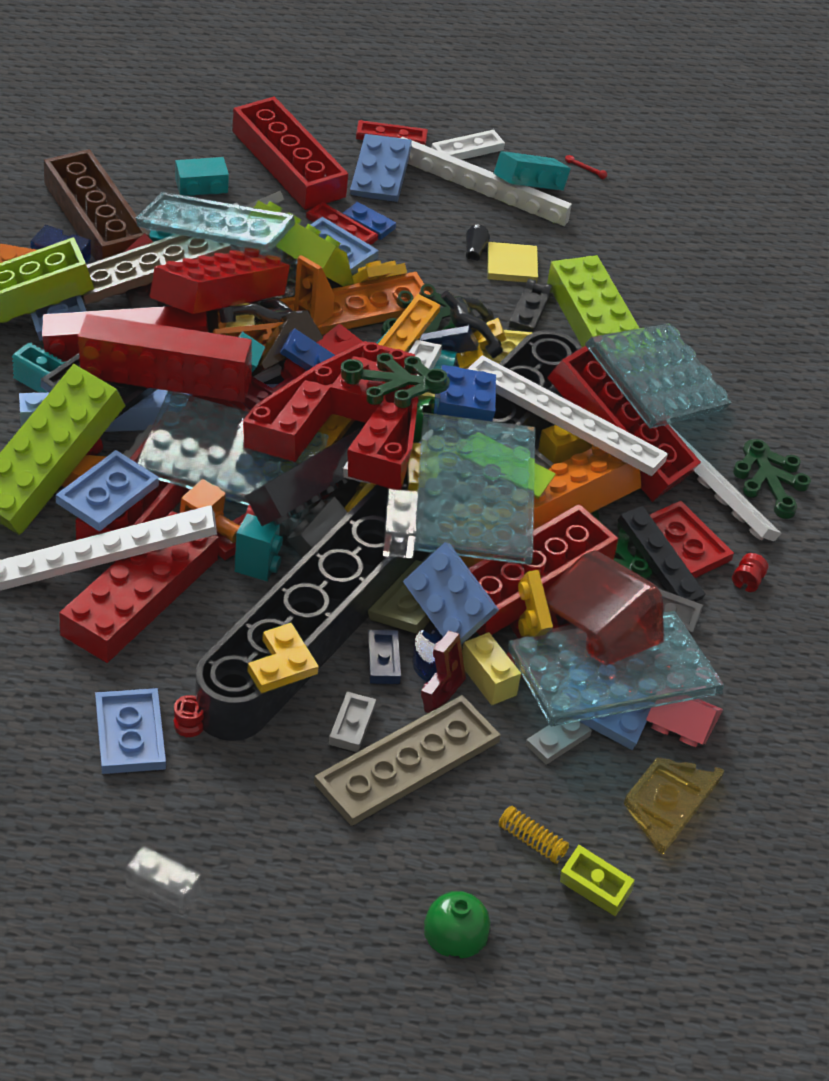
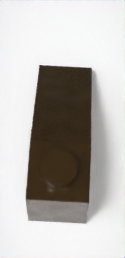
[252,310,323,377]

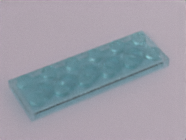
[136,192,295,251]

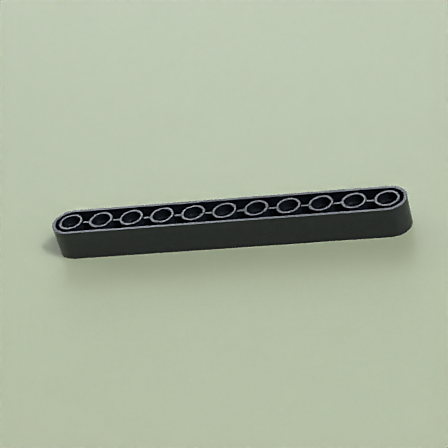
[195,330,581,741]

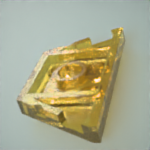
[624,757,724,854]

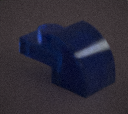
[412,628,443,682]

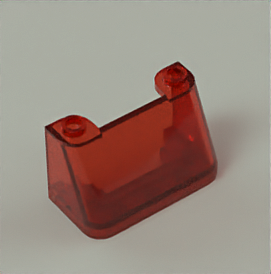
[544,550,664,666]

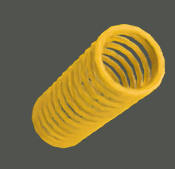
[499,806,569,864]

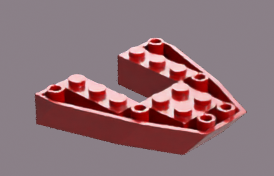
[243,341,419,491]

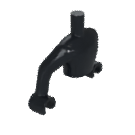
[441,290,503,358]
[219,299,304,325]

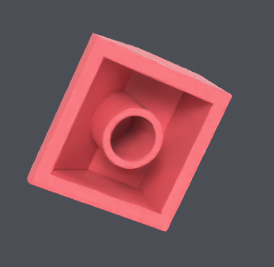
[646,686,723,747]

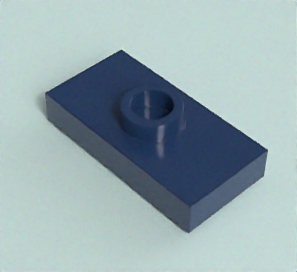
[420,326,479,353]

